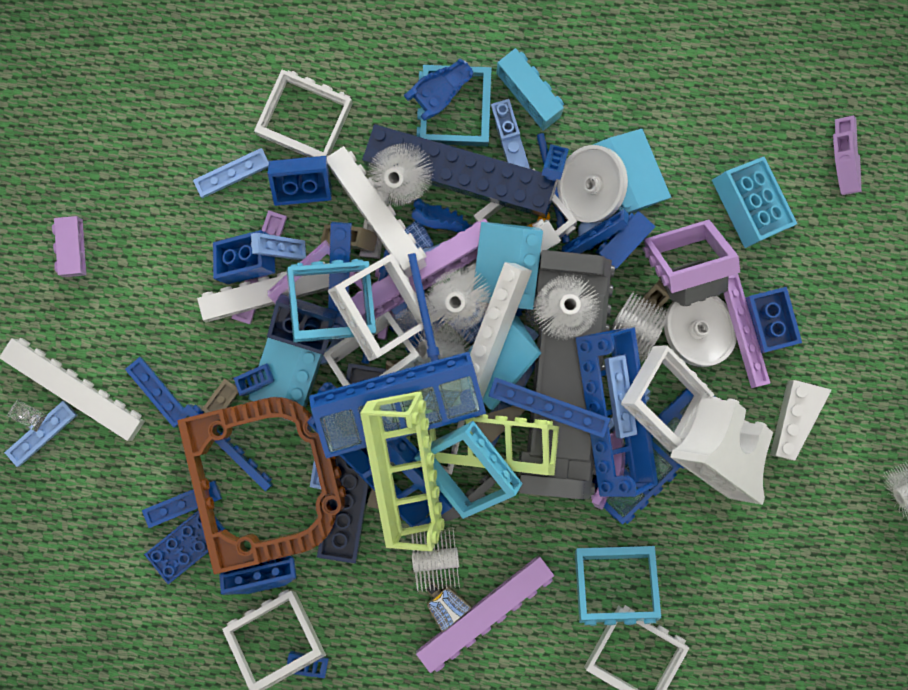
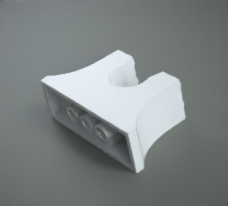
[671,397,773,505]

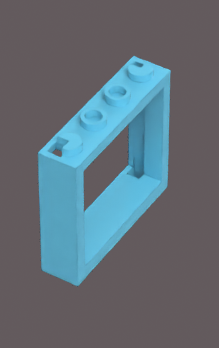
[417,65,491,146]
[287,259,376,342]
[414,421,523,519]
[575,546,661,626]

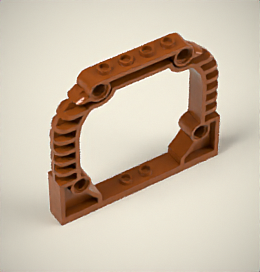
[177,397,346,574]

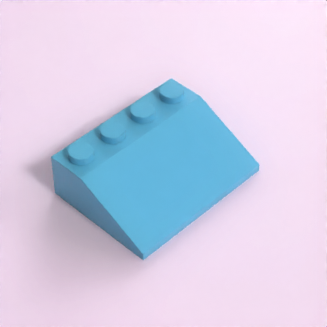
[593,129,671,215]
[712,157,797,248]
[473,222,543,310]
[467,315,541,410]
[248,338,323,420]

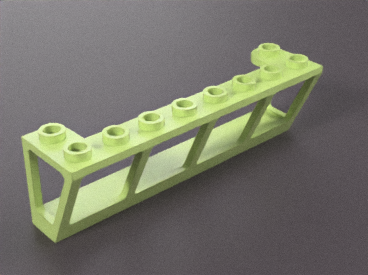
[360,392,445,551]
[394,406,559,475]

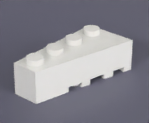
[770,380,831,460]

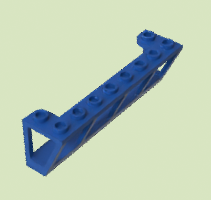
[576,327,658,497]
[307,383,453,527]

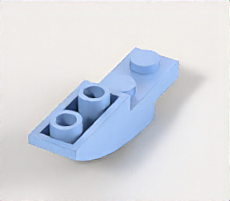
[491,99,530,169]

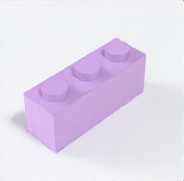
[52,216,86,277]

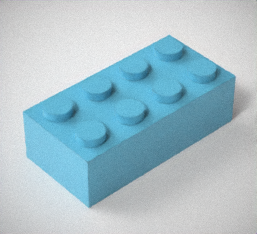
[496,48,564,131]

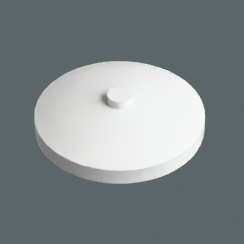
[557,145,628,223]
[664,296,737,367]

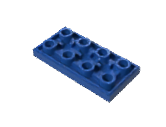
[144,510,225,584]

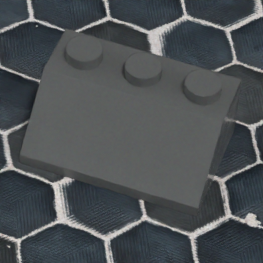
[659,259,729,306]

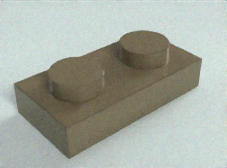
[201,379,239,413]

